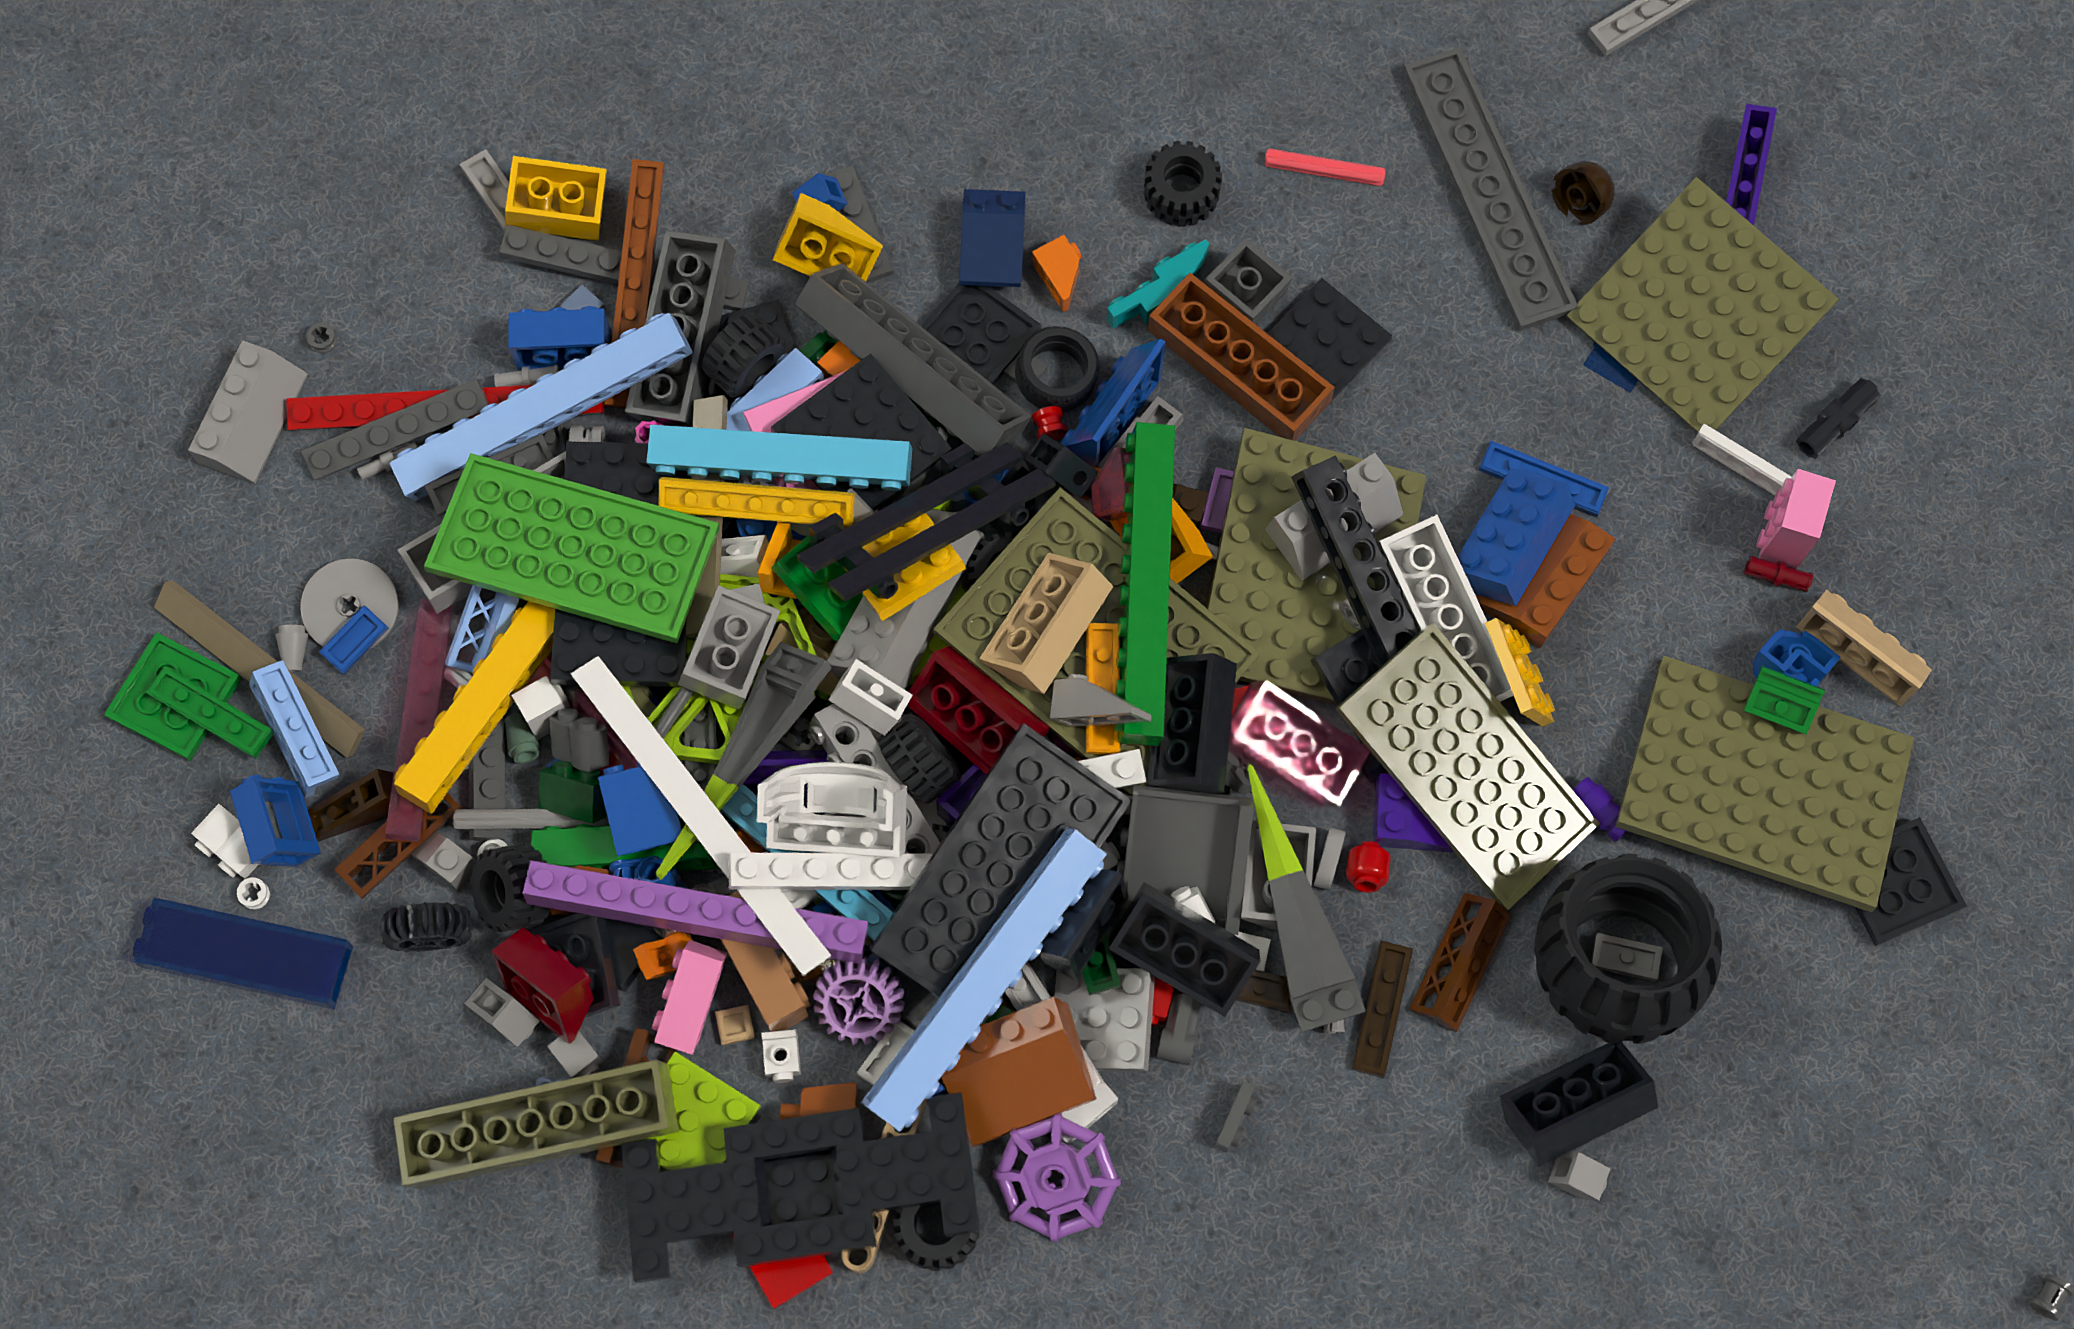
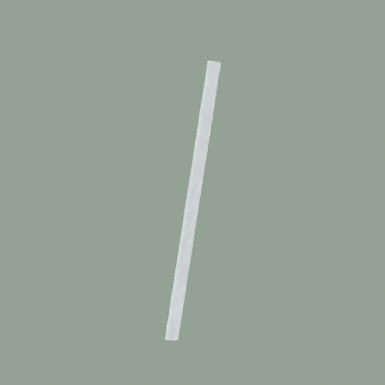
[571,656,831,975]

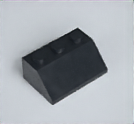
[1039,869,1129,981]

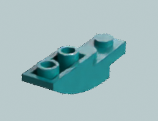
[1106,239,1209,329]

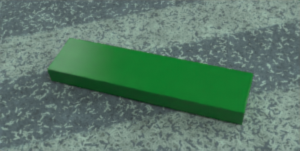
[146,666,275,760]

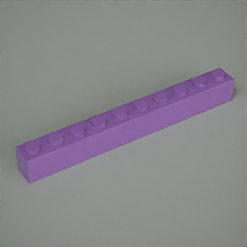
[523,861,868,963]

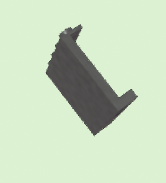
[1117,785,1254,935]

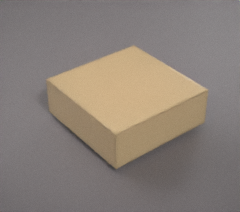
[715,1005,755,1046]

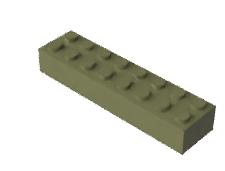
[394,1060,679,1189]

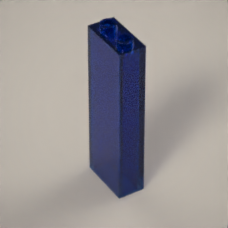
[133,897,354,1010]

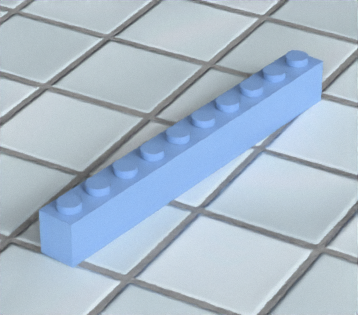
[389,313,693,501]
[862,828,1106,1131]

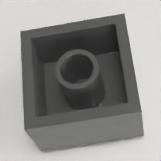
[1204,238,1292,324]

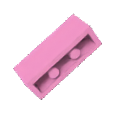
[652,940,728,1055]

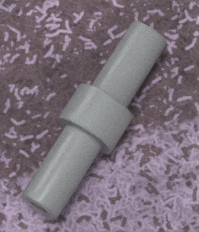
[357,442,418,480]

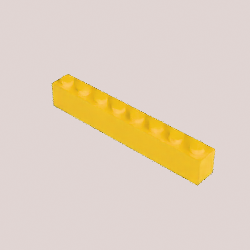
[394,601,555,814]

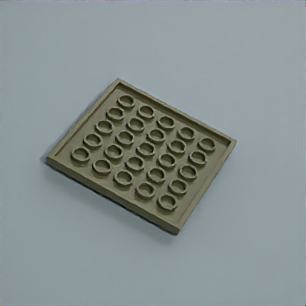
[1566,177,1839,433]

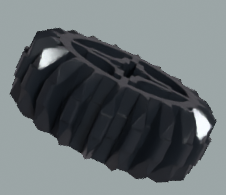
[380,902,473,952]

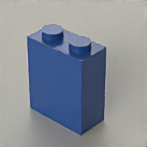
[598,761,681,857]

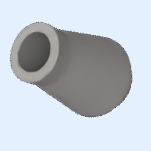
[275,625,309,672]

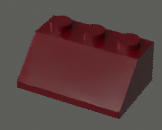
[492,927,594,1044]

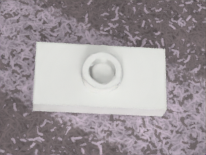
[857,1021,914,1086]

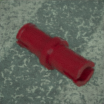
[1744,555,1813,593]

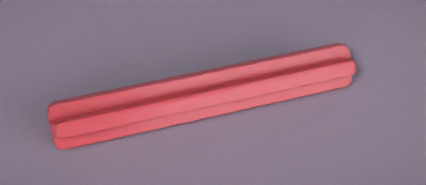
[1265,149,1385,186]

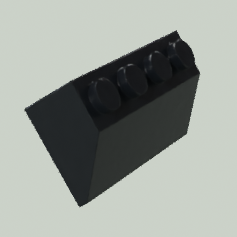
[1147,653,1237,793]

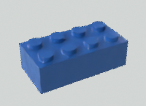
[1457,468,1575,606]

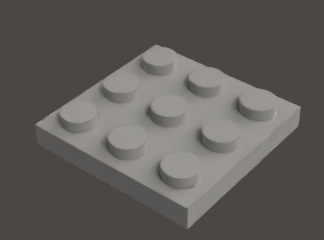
[1054,968,1155,1072]

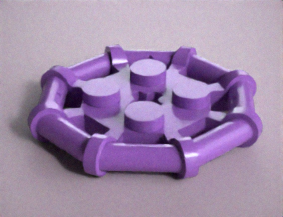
[993,1113,1121,1242]

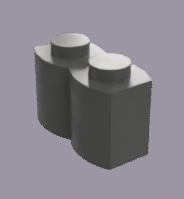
[549,708,609,772]

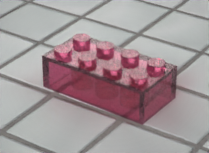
[1229,680,1370,807]

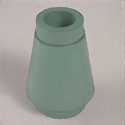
[504,713,540,764]

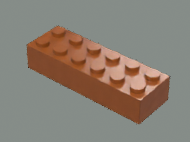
[1148,273,1335,441]

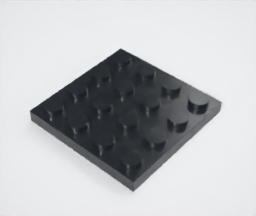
[771,353,952,511]

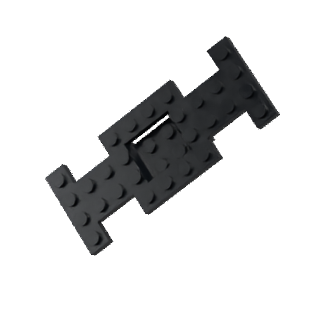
[622,1092,980,1283]

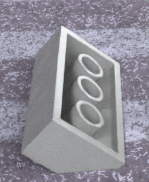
[188,340,308,484]
[1265,453,1403,581]

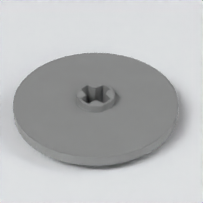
[300,559,399,649]

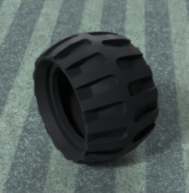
[1534,854,1722,1044]

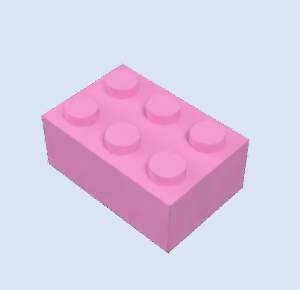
[1756,469,1836,569]

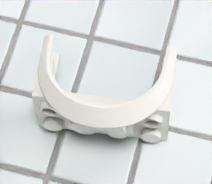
[757,762,907,857]

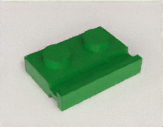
[1743,665,1825,735]

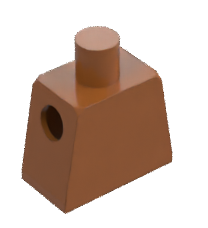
[780,1082,859,1119]

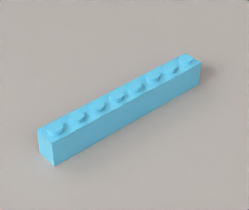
[647,425,912,491]

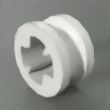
[237,878,270,910]

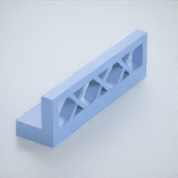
[445,585,519,673]
[249,660,339,798]

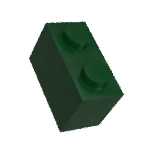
[538,761,608,824]

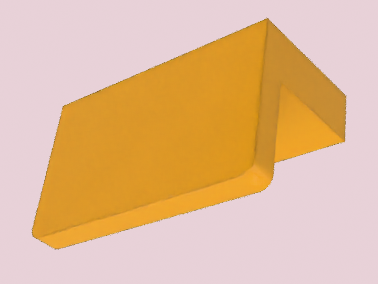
[757,521,801,599]

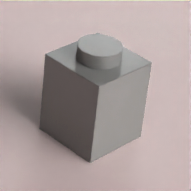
[547,1031,603,1078]
[1548,1151,1610,1201]

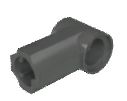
[1157,994,1201,1065]

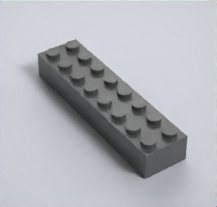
[795,263,1032,457]

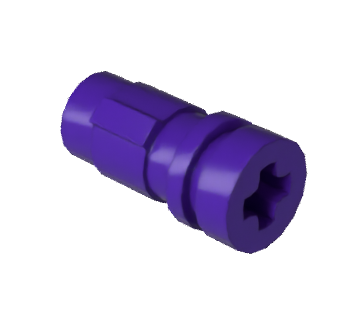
[1573,776,1628,843]

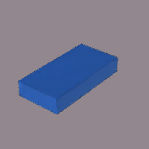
[319,605,389,675]

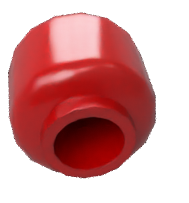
[1346,841,1391,893]

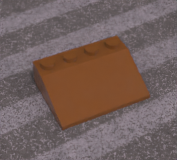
[1475,514,1616,648]
[941,997,1097,1147]

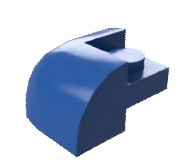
[1753,629,1841,686]

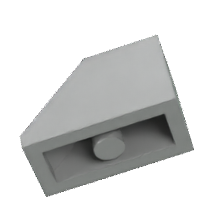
[411,826,476,891]
[464,978,540,1047]

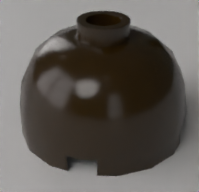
[1552,161,1615,225]

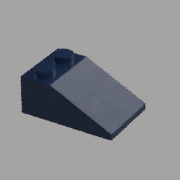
[959,189,1026,287]

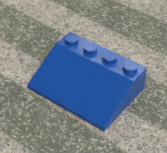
[1061,339,1166,468]

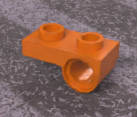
[633,931,693,980]

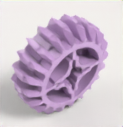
[813,955,905,1046]

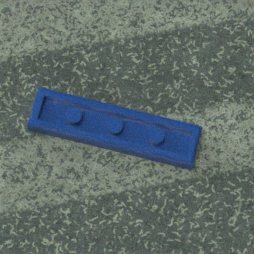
[1479,440,1609,517]

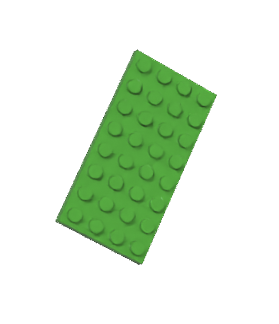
[424,453,720,643]

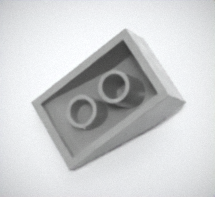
[678,585,780,710]

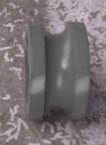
[306,322,337,353]

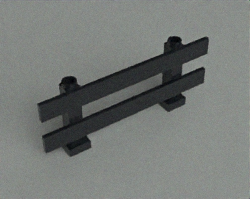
[797,442,1055,602]

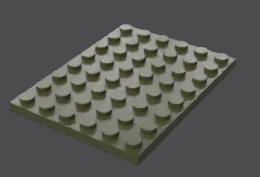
[1206,428,1426,705]
[933,488,1261,796]
[1615,655,1914,912]

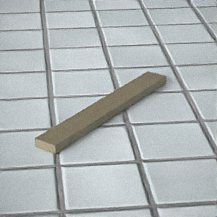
[686,395,728,639]
[154,580,366,758]

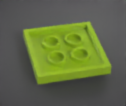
[640,1052,761,1171]

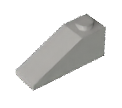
[1050,674,1151,727]

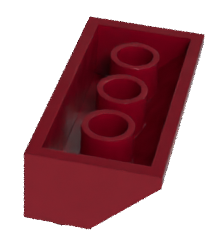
[907,646,1050,774]

